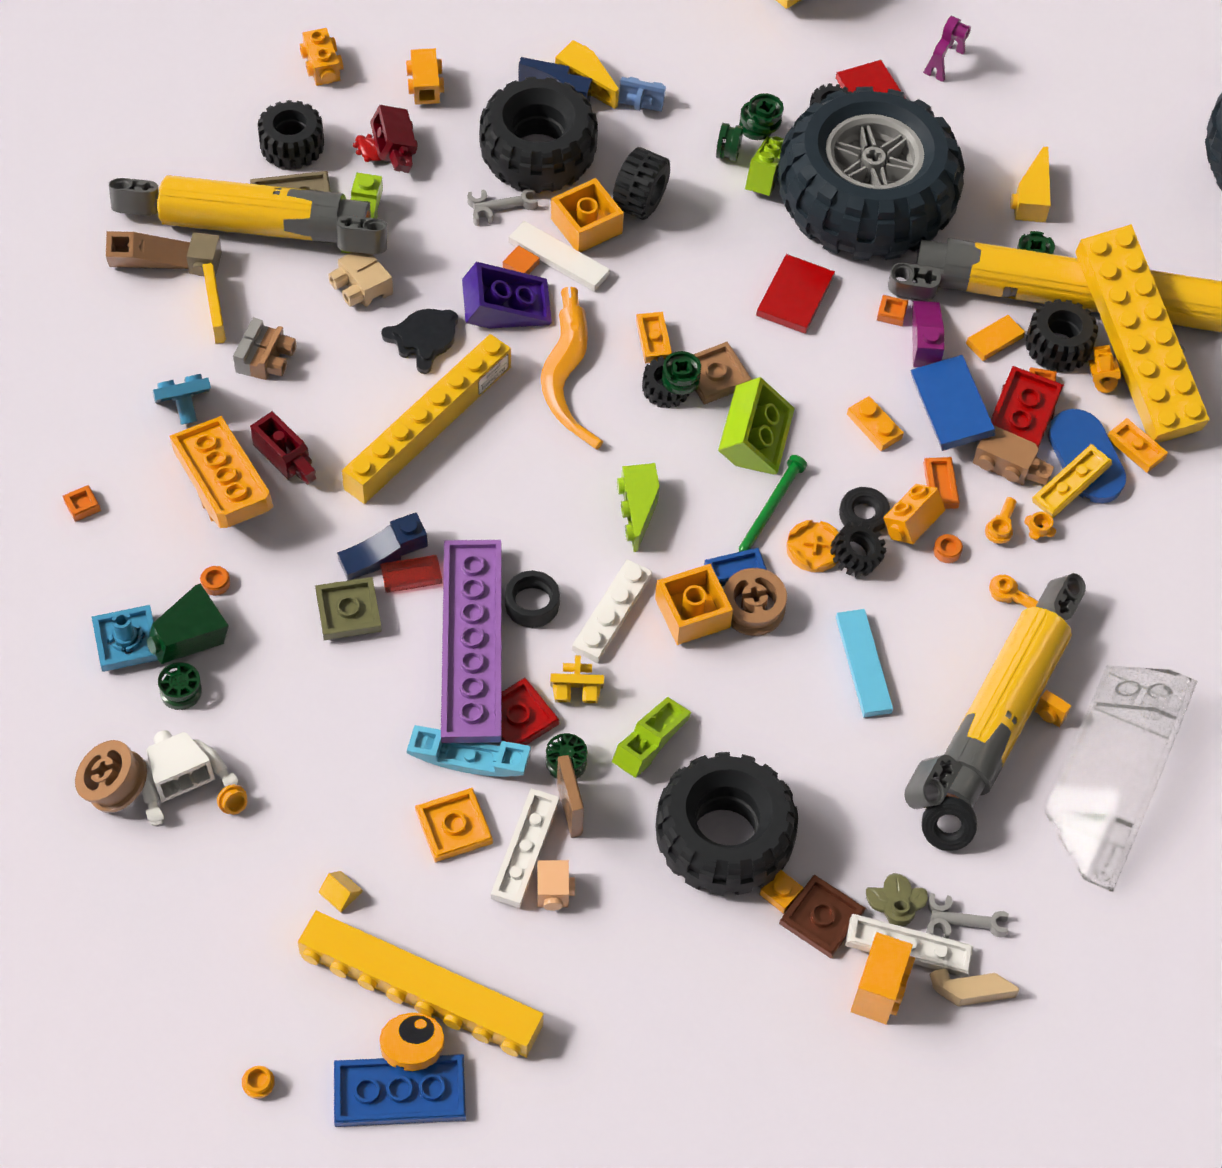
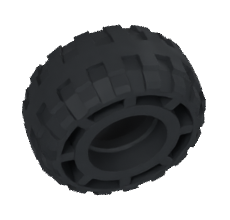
[479,77,598,193]
[655,752,798,896]

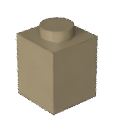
[186,232,222,277]

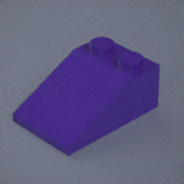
[462,261,552,329]

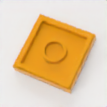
[415,787,493,863]

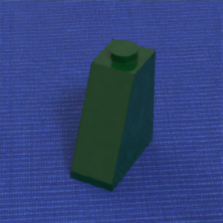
[147,583,229,664]

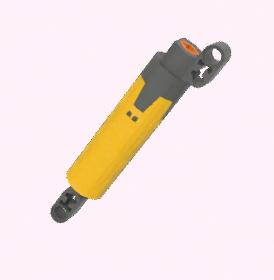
[109,175,387,254]
[904,573,1086,809]

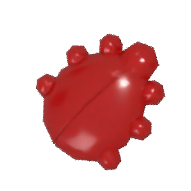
[353,134,382,162]

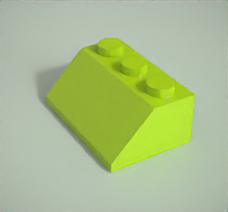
[718,377,795,475]

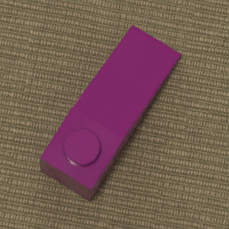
[912,301,945,368]

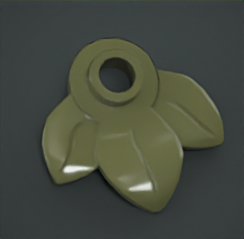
[866,873,928,927]

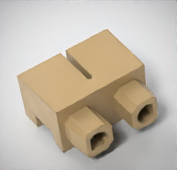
[328,252,393,307]

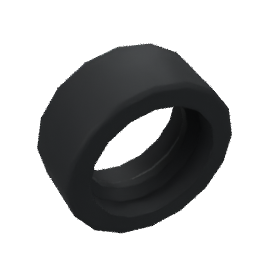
[505,570,560,628]

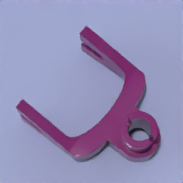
[923,15,971,82]

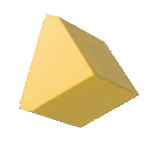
[319,871,363,913]

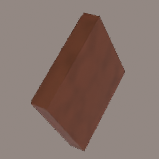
[779,874,866,958]

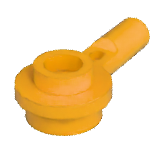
[985,497,1017,544]
[989,575,1038,608]

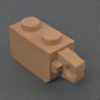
[973,425,1054,485]

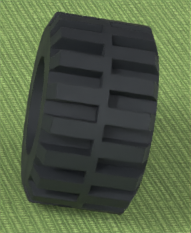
[257,100,324,170]
[613,147,670,220]
[1025,299,1098,372]

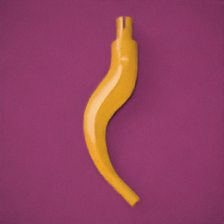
[541,287,603,450]

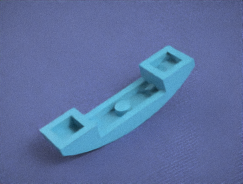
[407,725,531,777]

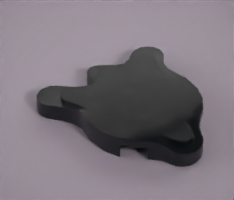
[381,309,458,374]

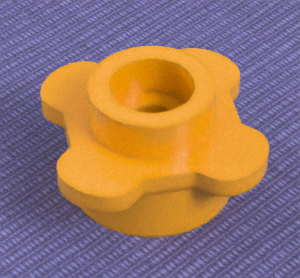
[1024,512,1056,540]

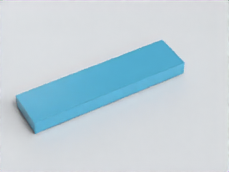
[836,609,893,718]

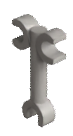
[467,188,538,226]
[926,893,1009,938]

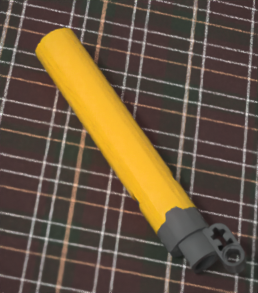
[888,238,1222,333]

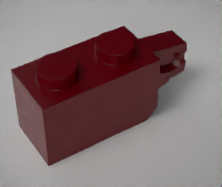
[370,104,418,173]
[250,411,316,485]

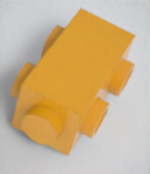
[299,28,344,86]
[406,48,444,105]
[883,484,945,544]

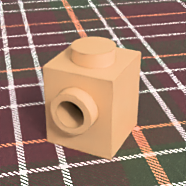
[537,860,575,911]

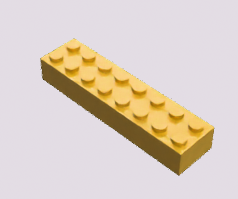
[1075,224,1210,444]

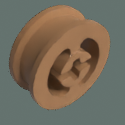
[724,568,787,636]
[75,740,147,813]

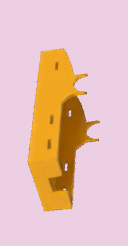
[169,416,273,528]

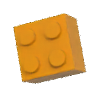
[551,178,624,253]
[655,564,733,645]
[850,932,915,1025]

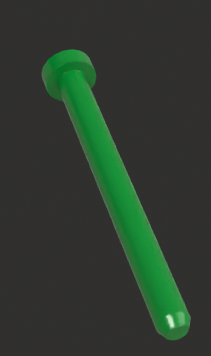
[739,455,807,552]

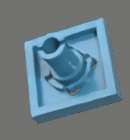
[153,374,211,425]
[92,605,158,672]

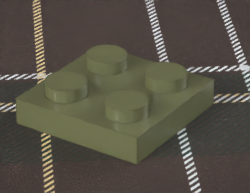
[315,577,382,640]

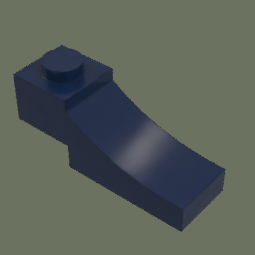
[518,57,592,102]
[337,512,428,580]

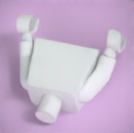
[142,730,238,826]

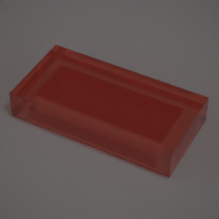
[380,555,442,593]

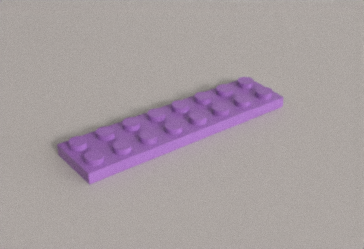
[441,540,502,743]

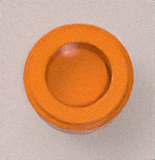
[933,534,963,563]
[200,566,230,596]

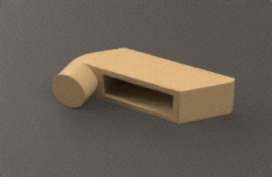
[930,969,1019,1006]

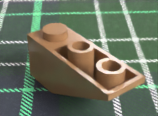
[106,231,190,269]

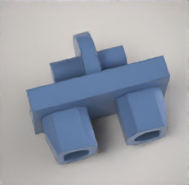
[618,77,666,112]

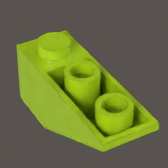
[745,136,784,196]
[617,463,660,552]

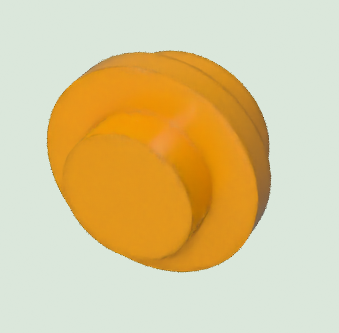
[217,784,247,815]
[242,1066,275,1099]

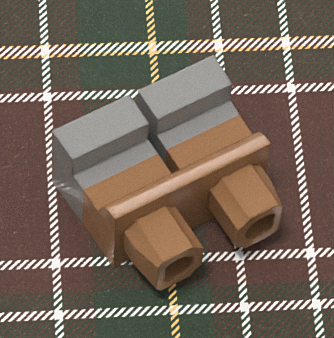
[233,317,297,380]

